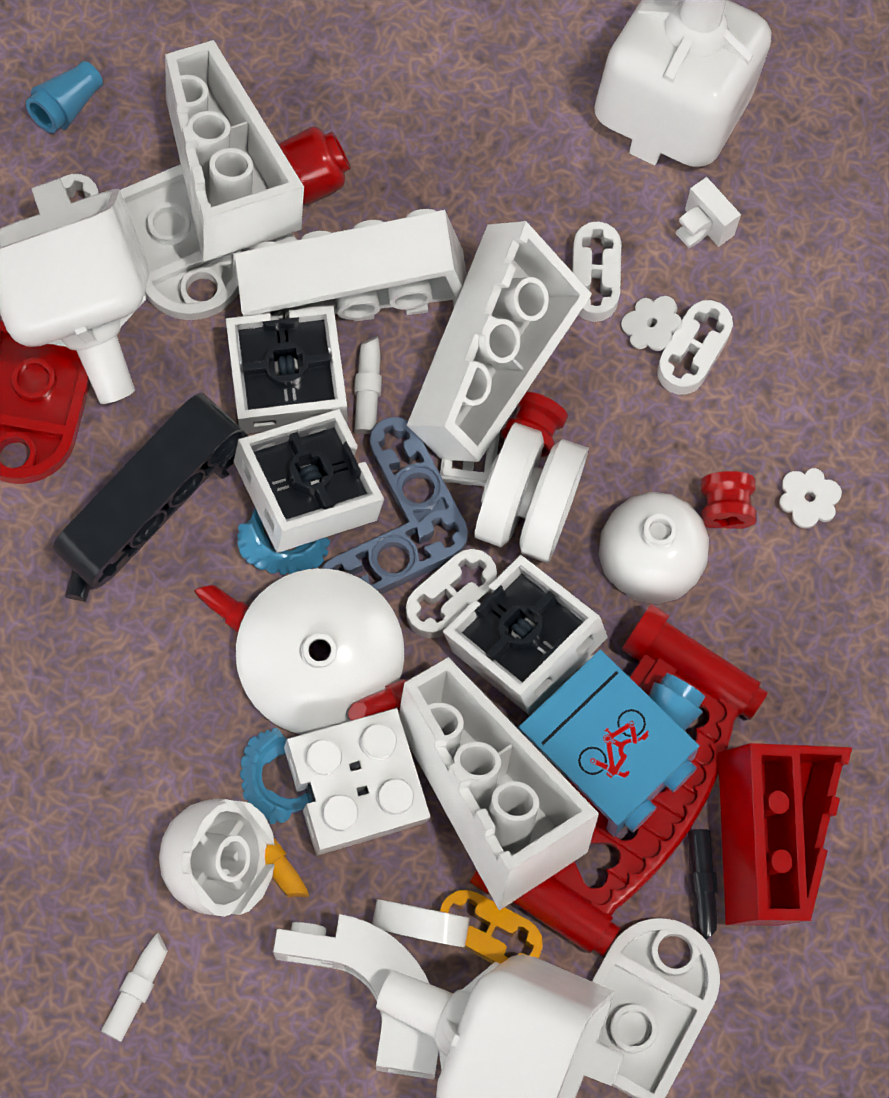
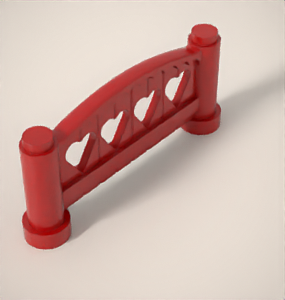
[469,603,768,956]

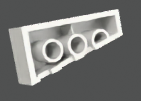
[407,221,592,462]

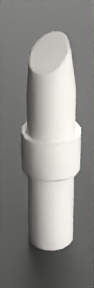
[354,336,382,434]
[101,933,168,1042]

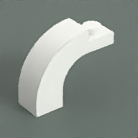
[273,914,439,1079]

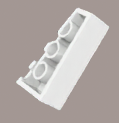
[165,40,304,262]
[234,209,467,321]
[399,657,599,910]

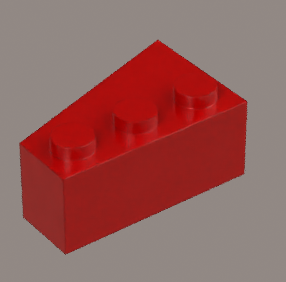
[718,743,853,926]

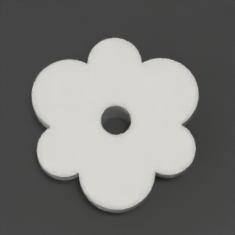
[621,296,683,351]
[779,468,842,529]

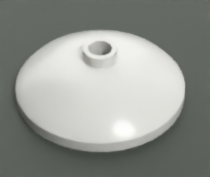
[236,568,404,735]

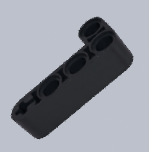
[53,393,248,589]

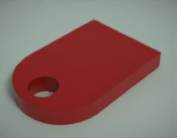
[0,320,91,484]

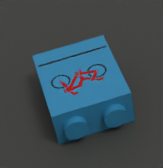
[518,649,699,837]

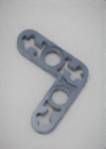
[322,417,468,594]

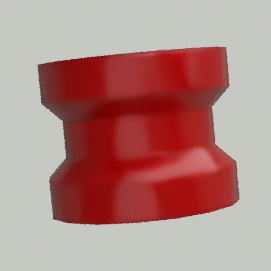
[501,391,568,457]
[701,471,757,529]

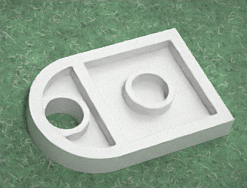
[120,164,242,320]
[592,918,720,1098]

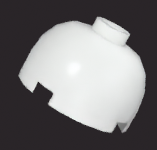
[599,492,709,604]
[159,798,275,917]

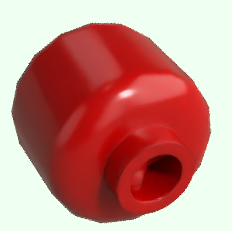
[278,126,351,205]

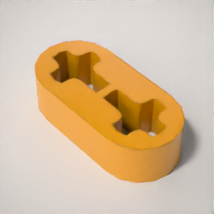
[440,890,543,964]

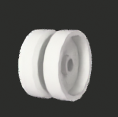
[475,422,589,563]

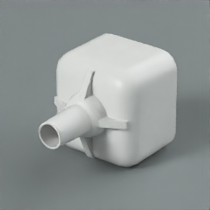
[594,0,771,167]
[0,178,150,404]
[376,954,624,1098]

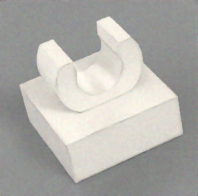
[676,177,741,248]

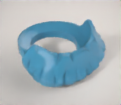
[237,508,331,575]
[240,728,309,824]

